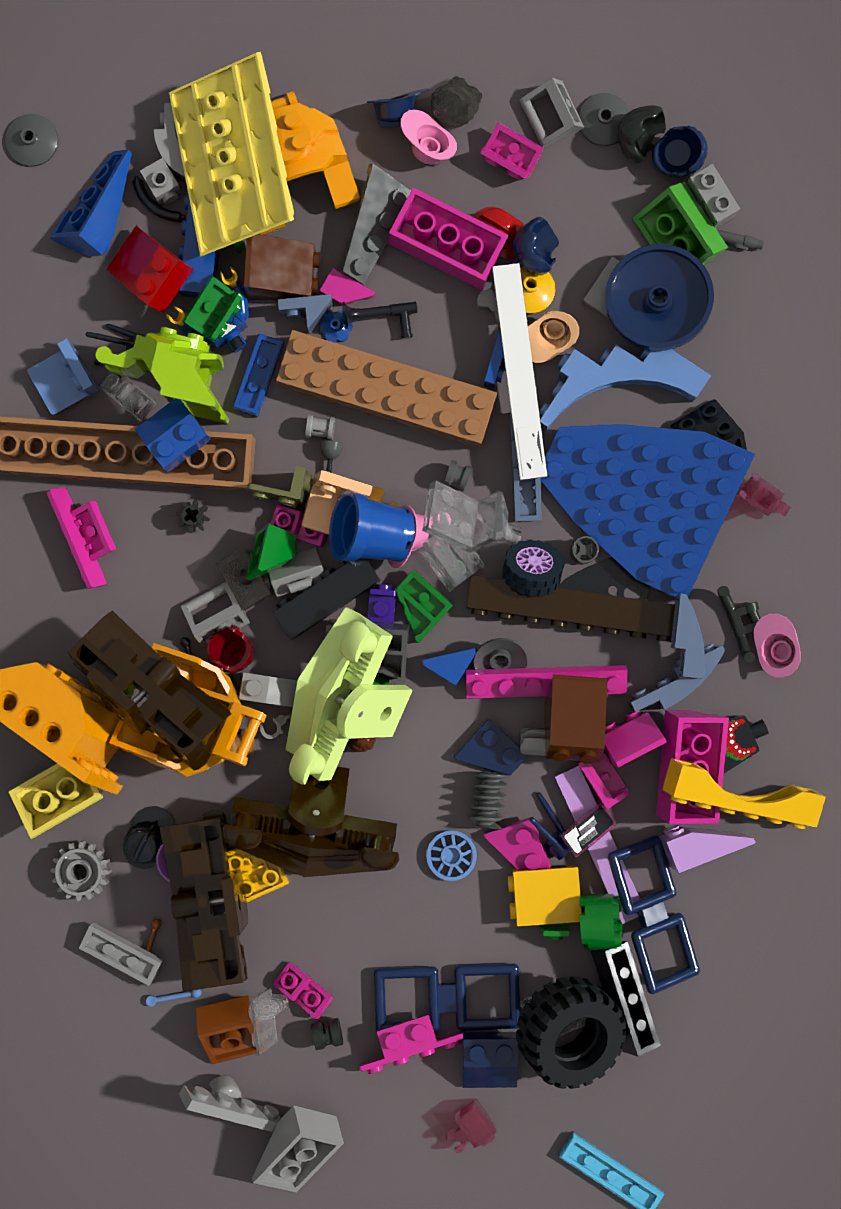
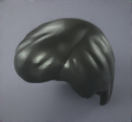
[618,105,666,163]

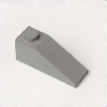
[239,672,297,707]

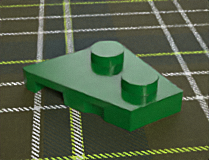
[395,569,454,643]

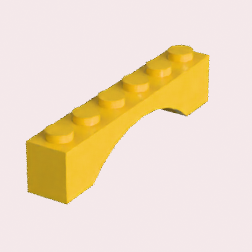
[662,758,826,829]

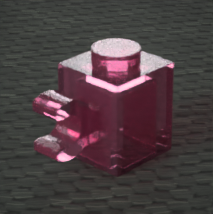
[739,472,791,516]
[446,1098,497,1154]

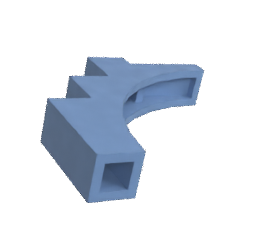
[539,345,711,431]

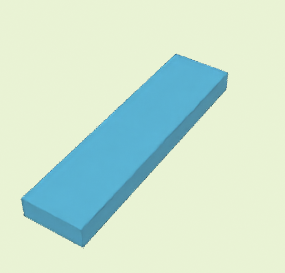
[558,1132,665,1209]

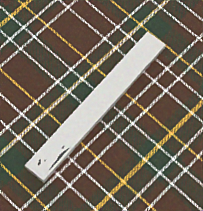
[492,263,547,480]

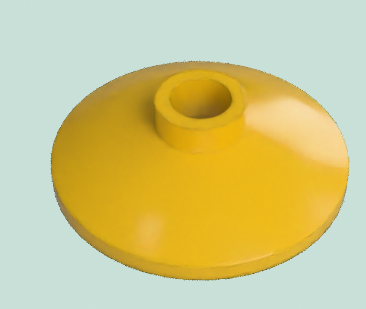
[519,264,555,314]

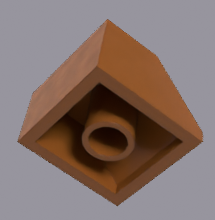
[196,995,264,1064]

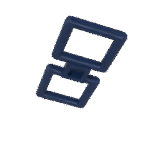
[607,836,700,994]
[374,963,521,1032]

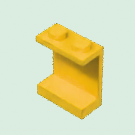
[507,864,582,926]

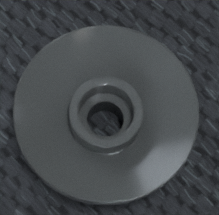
[579,93,629,146]
[5,114,58,167]
[474,638,527,670]

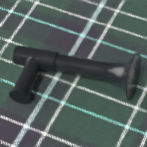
[342,302,417,339]

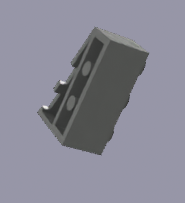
[326,619,409,683]

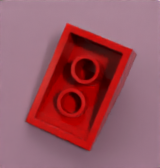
[107,225,194,313]

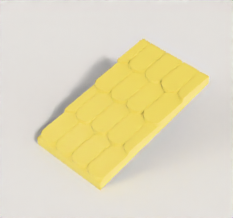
[169,52,294,257]

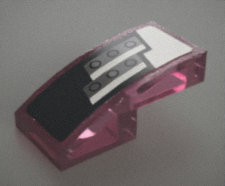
[559,802,617,858]

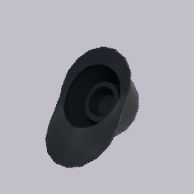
[123,806,175,869]

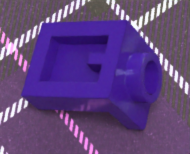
[367,584,396,623]

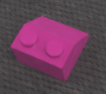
[604,711,667,767]

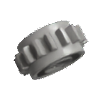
[50,841,112,901]

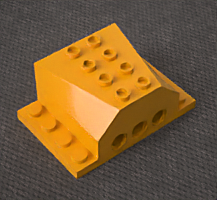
[0,662,123,795]

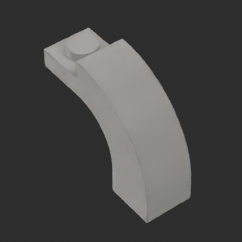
[154,103,186,183]

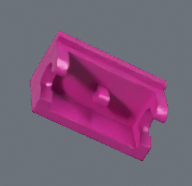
[576,751,629,809]

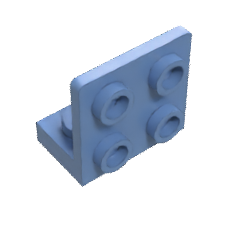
[27,338,99,416]

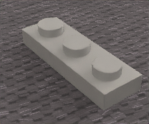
[79,922,164,986]

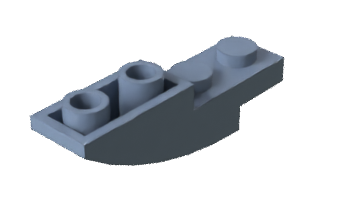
[628,643,725,712]

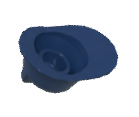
[367,88,429,128]

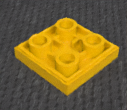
[227,848,289,902]

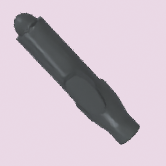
[718,230,764,250]

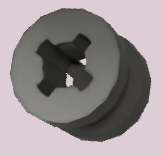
[443,460,472,492]

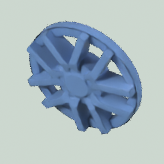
[427,830,477,881]

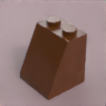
[244,234,320,300]
[545,674,607,763]

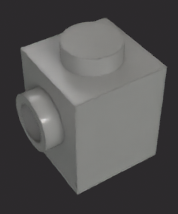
[140,158,182,205]

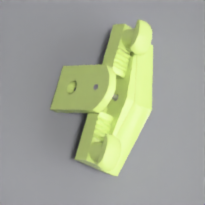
[285,607,413,785]

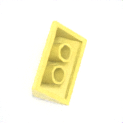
[9,763,103,839]

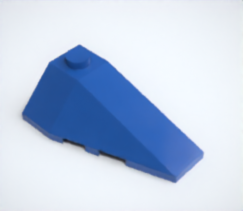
[50,149,132,256]

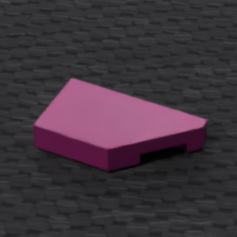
[320,268,375,305]

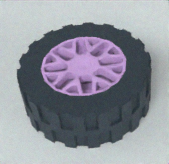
[502,539,564,597]

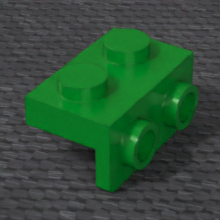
[182,276,243,341]

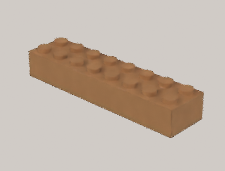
[276,330,497,448]

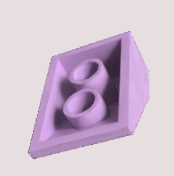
[659,825,755,873]

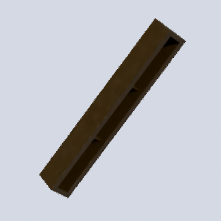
[466,575,675,643]

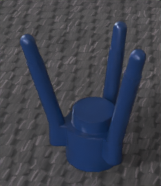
[530,792,572,860]

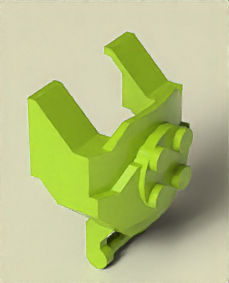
[96,327,229,424]

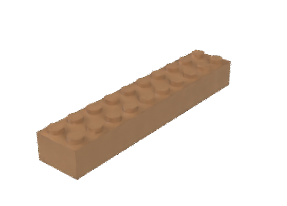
[0,416,256,491]

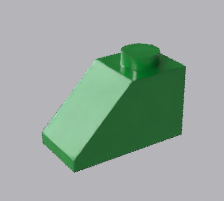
[246,523,297,581]

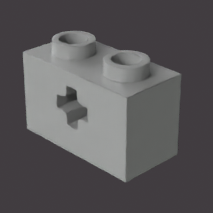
[686,164,740,229]

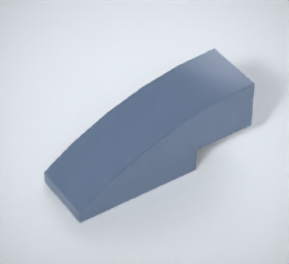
[670,593,705,679]

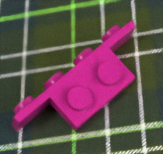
[47,487,116,589]
[359,1014,464,1074]

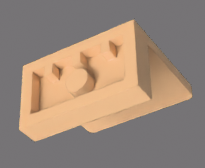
[301,470,373,535]

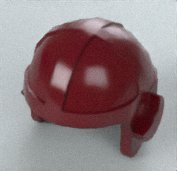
[207,625,253,674]

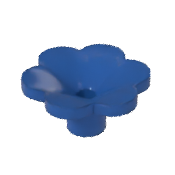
[319,311,353,342]

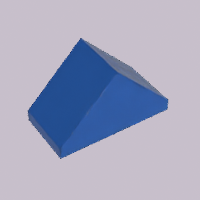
[422,648,476,686]

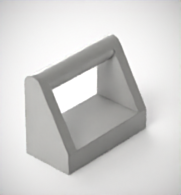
[519,78,585,148]
[181,580,250,648]

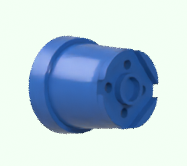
[329,490,414,562]

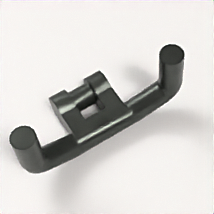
[717,586,760,663]

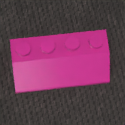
[388,187,509,291]
[656,710,729,824]

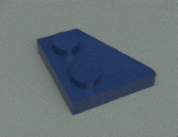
[454,719,528,775]

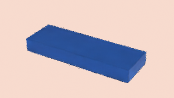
[232,333,284,417]

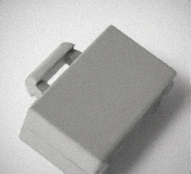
[269,547,324,597]

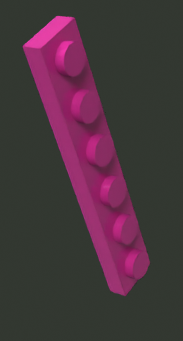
[466,665,628,699]

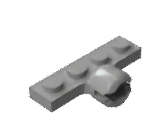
[179,1076,281,1132]

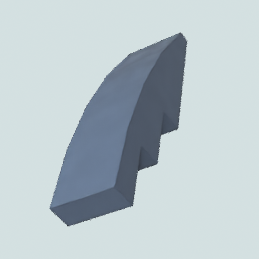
[510,411,542,522]

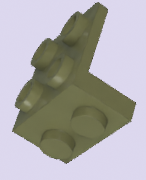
[247,465,313,508]

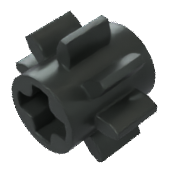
[176,499,210,533]

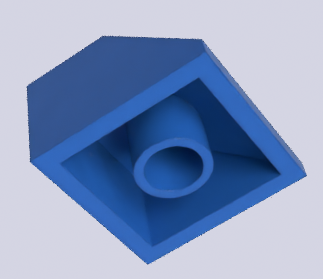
[135,399,211,472]

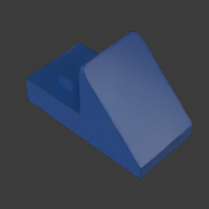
[483,330,505,389]

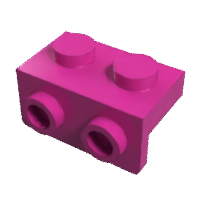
[480,122,545,180]

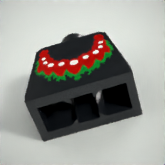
[724,715,768,773]

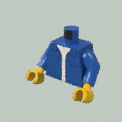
[166,267,249,353]

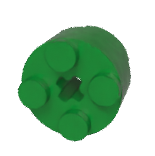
[579,894,623,950]

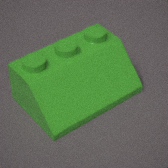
[633,182,728,266]

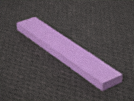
[554,766,640,924]

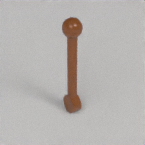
[145,919,162,952]

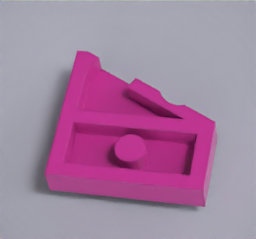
[484,816,551,871]

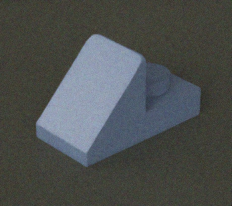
[278,294,333,334]

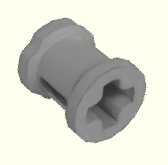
[305,414,335,441]

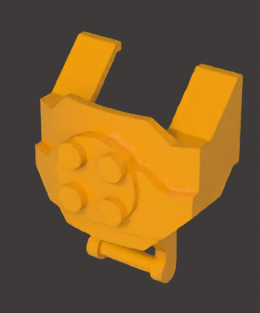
[260,90,361,235]
[109,643,267,777]

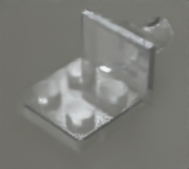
[422,481,522,553]

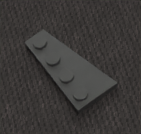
[339,163,411,285]

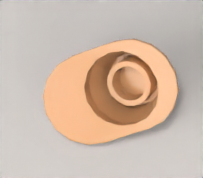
[528,311,579,363]

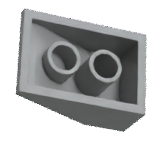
[252,1105,344,1193]

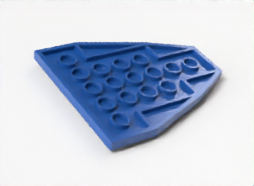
[541,424,755,597]

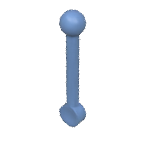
[146,989,202,1007]

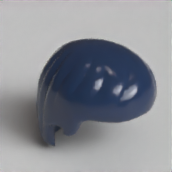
[652,125,708,178]
[512,217,559,275]

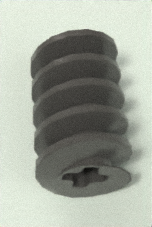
[469,771,509,829]

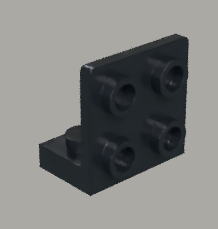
[671,399,747,450]

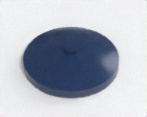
[605,244,714,351]

